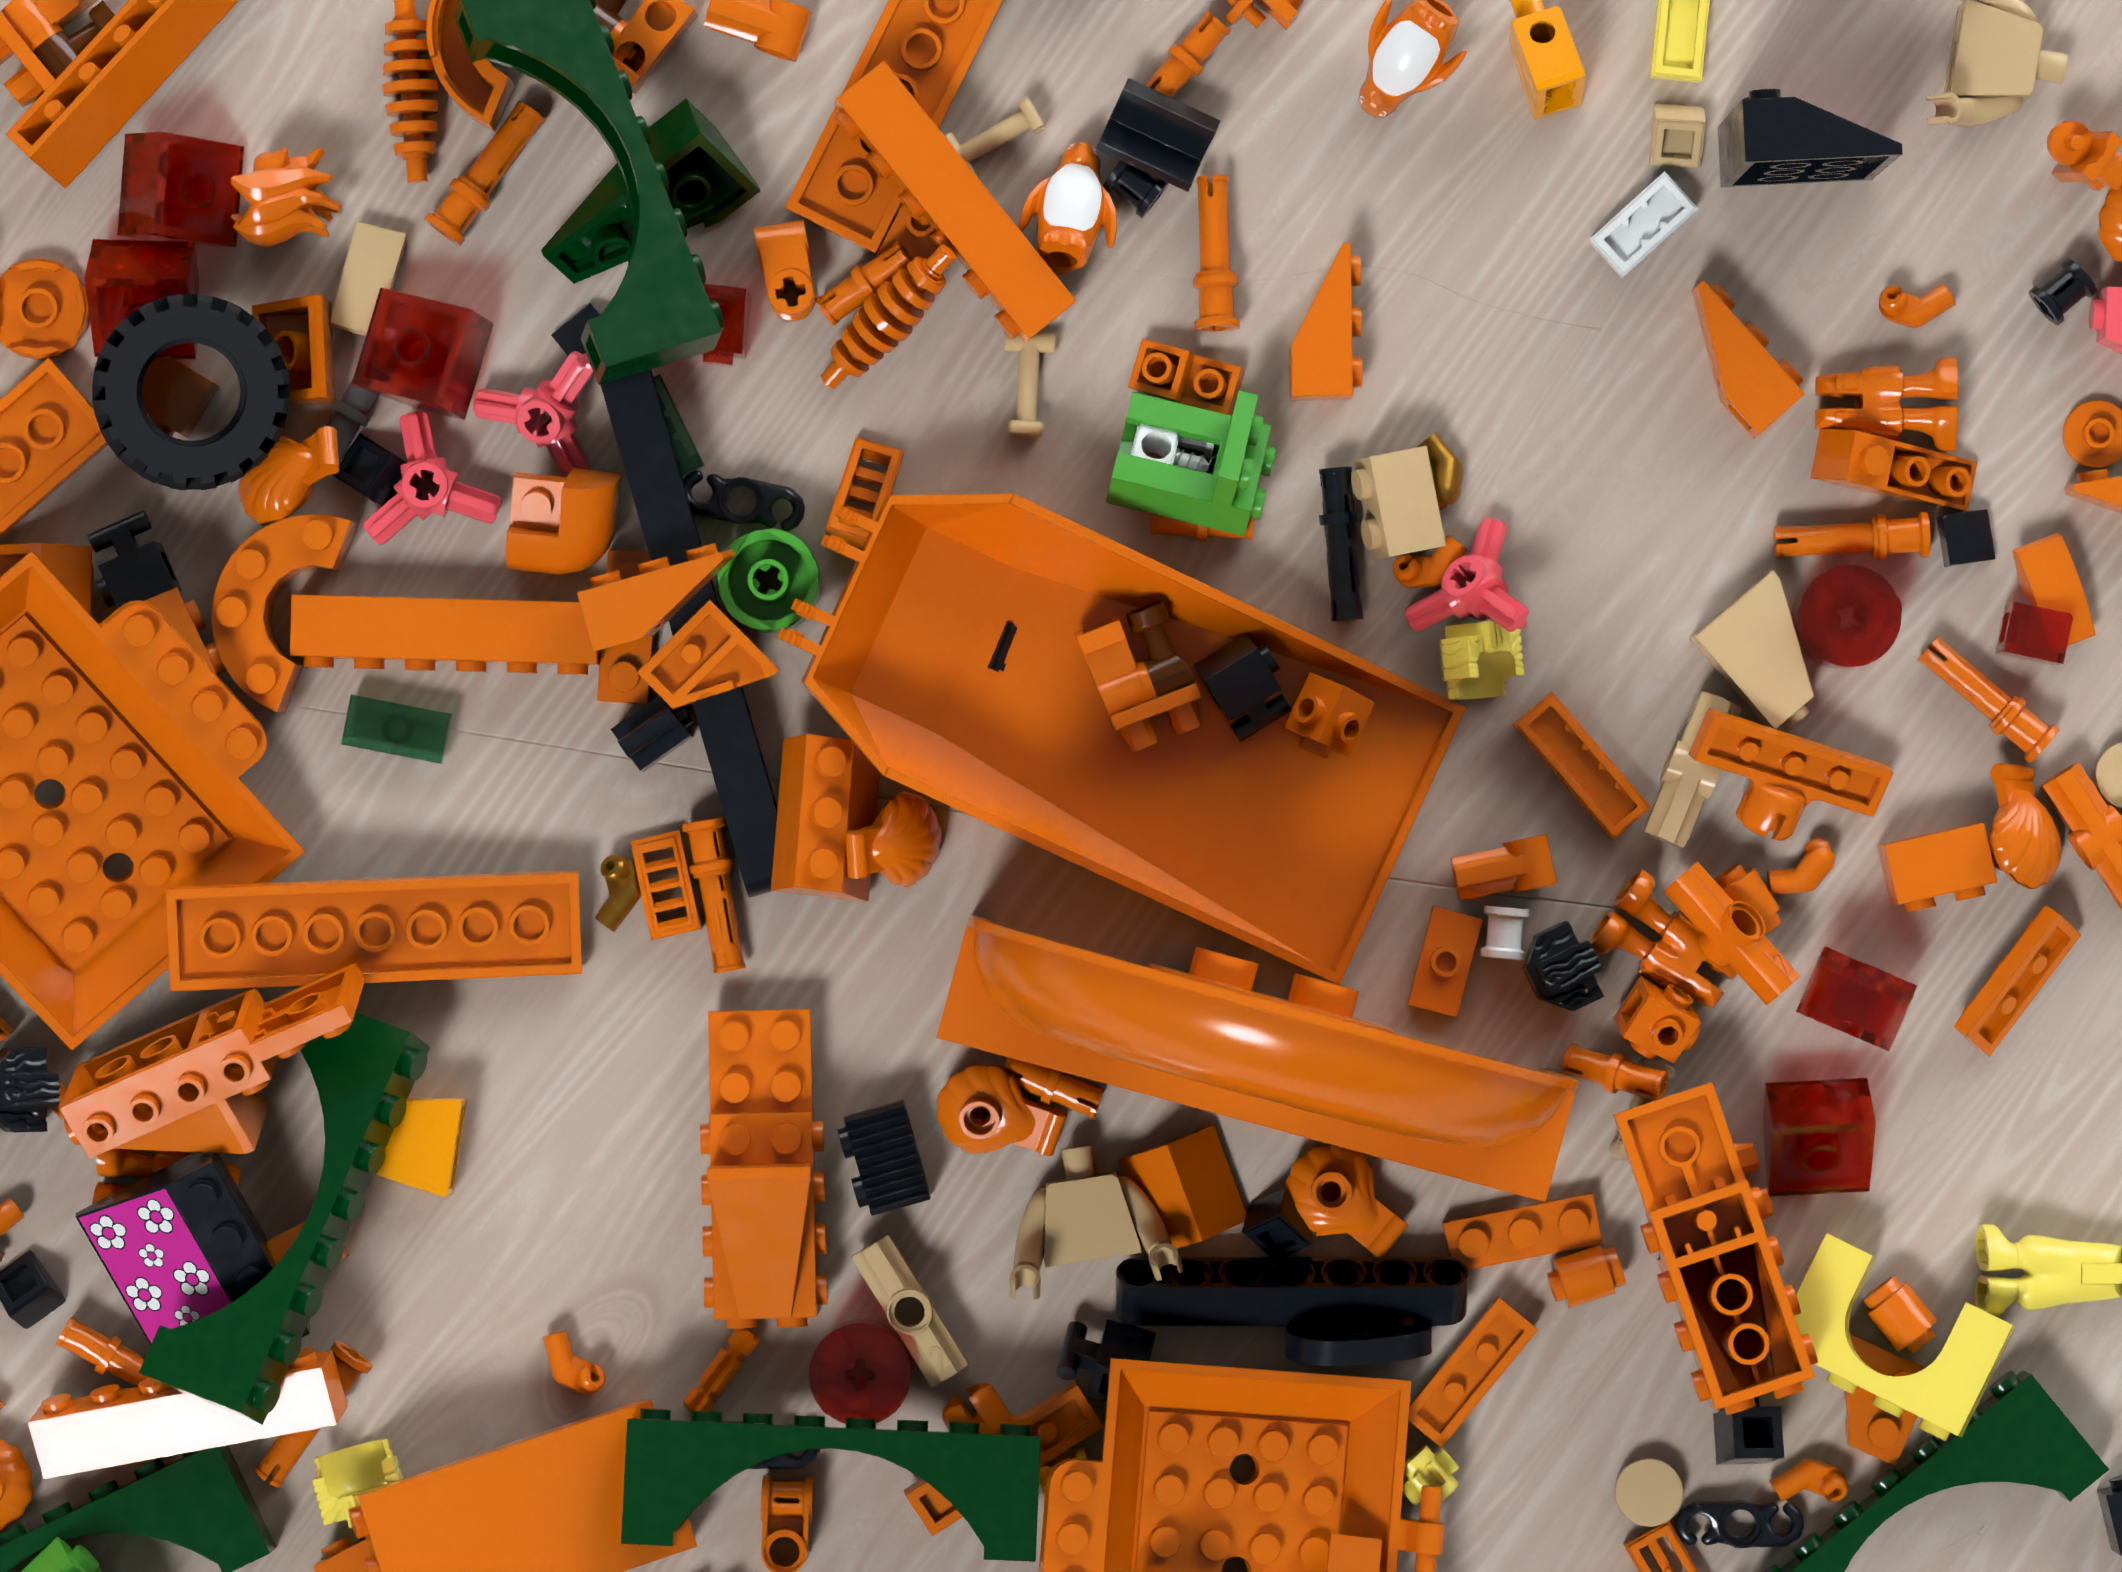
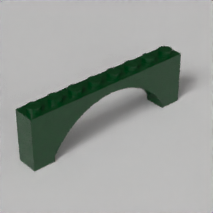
[454,0,724,385]
[139,1012,430,1425]
[1763,1370,2109,1572]
[621,1409,1041,1562]
[0,1445,277,1572]

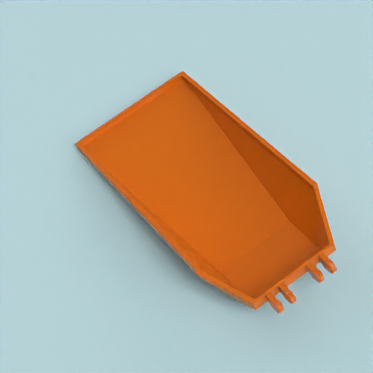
[777,493,1466,985]

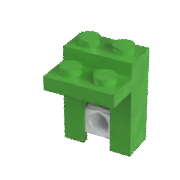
[1106,390,1276,536]

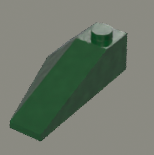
[541,98,761,284]

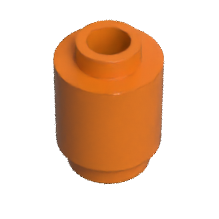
[1714,863,1782,935]
[1546,1245,1626,1308]
[1863,1275,1937,1353]

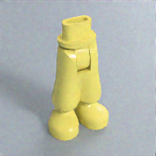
[1975,1224,2122,1318]

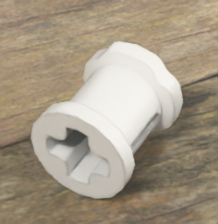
[1480,905,1529,960]

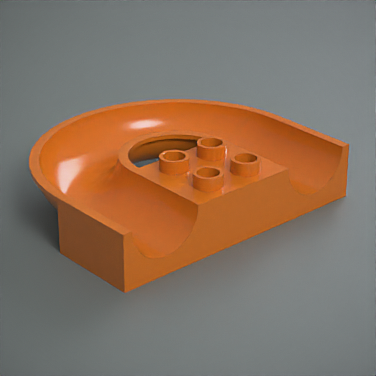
[936,915,1580,1202]

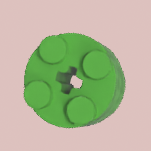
[717,529,822,633]

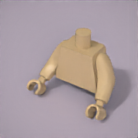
[1926,0,2068,127]
[1010,1145,1184,1300]

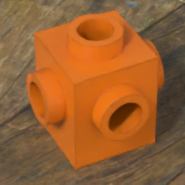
[1284,672,1375,758]
[1614,976,1701,1064]

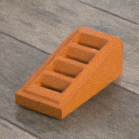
[825,437,904,550]
[630,830,703,941]

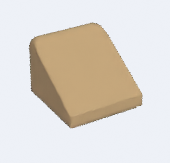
[1649,104,1706,168]

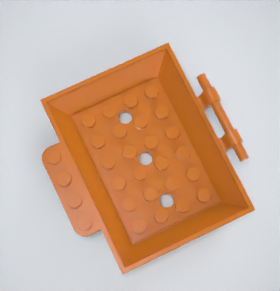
[0,551,305,1050]
[1039,1358,1445,1572]

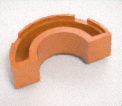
[426,0,515,132]
[211,514,358,713]

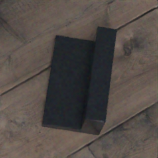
[1096,78,1220,192]

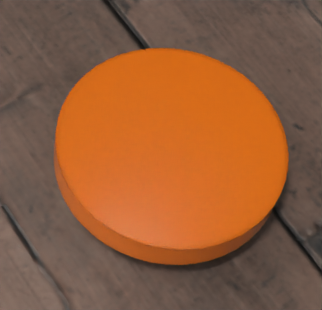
[2062,400,2122,468]

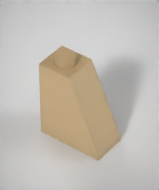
[1690,570,1814,731]

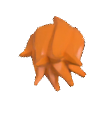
[231,147,341,247]

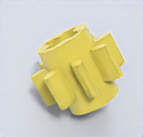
[1403,1445,1459,1507]

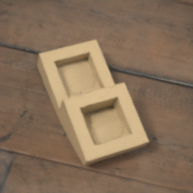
[330,221,407,339]

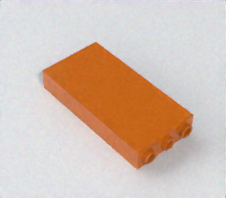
[348,1399,697,1572]

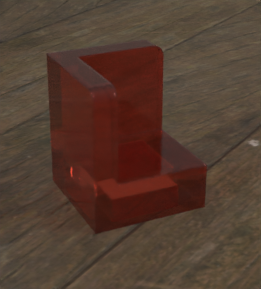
[1995,602,2073,666]

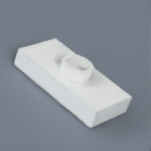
[1588,171,1699,278]

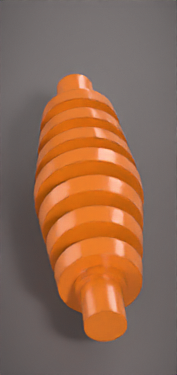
[382,0,439,183]
[820,244,956,389]

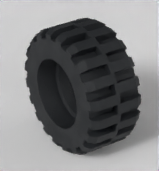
[92,294,291,491]

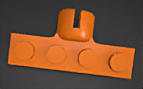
[1689,708,1894,841]
[904,1380,1104,1537]

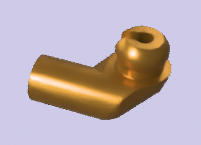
[1417,431,1463,510]
[594,854,641,932]

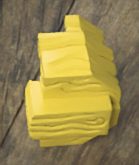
[1439,621,1524,701]
[312,1438,403,1528]

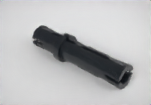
[1319,467,1364,621]

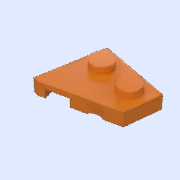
[637,600,780,709]
[1844,1334,1925,1466]

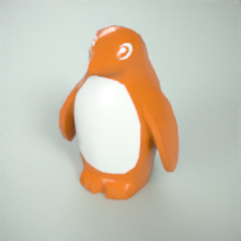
[1358,0,1467,118]
[1018,142,1117,275]

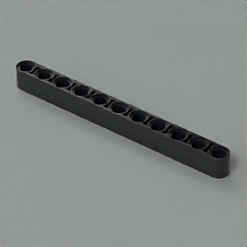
[601,369,778,898]

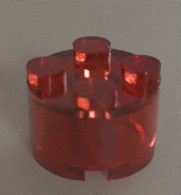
[1792,565,1902,669]
[1796,946,1917,1051]
[809,1319,913,1424]

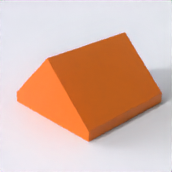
[251,295,336,406]
[1118,1124,1246,1248]

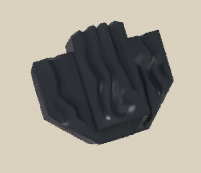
[1522,921,1604,1011]
[0,1047,61,1133]

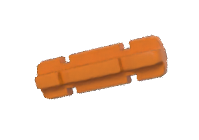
[683,1328,760,1412]

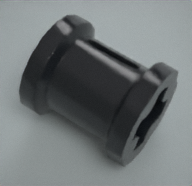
[1103,161,1169,218]
[2028,258,2097,326]

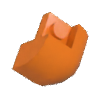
[506,468,622,575]

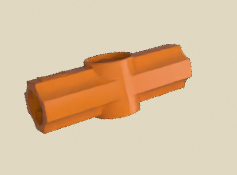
[2040,762,2122,910]
[1664,861,1800,1006]

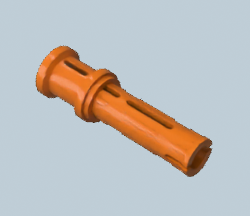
[424,101,545,246]
[1193,175,1240,332]
[1773,512,1931,560]
[1917,635,2060,763]
[681,816,746,973]
[254,1341,373,1488]

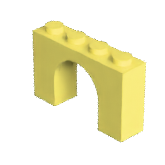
[1794,1233,2016,1441]

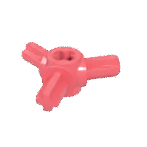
[473,351,594,478]
[363,412,501,545]
[1405,518,1529,632]

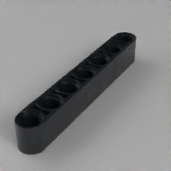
[1116,1257,1469,1326]

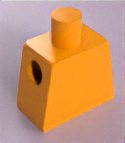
[1509,0,1586,120]
[376,1098,467,1197]

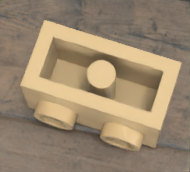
[1351,445,1446,559]

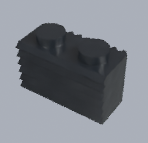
[837,1099,931,1216]

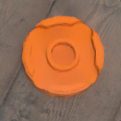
[0,258,91,361]

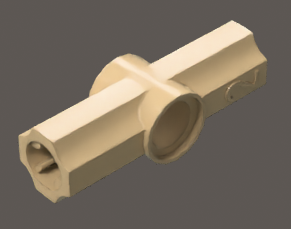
[1643,691,1742,849]
[851,1233,969,1388]

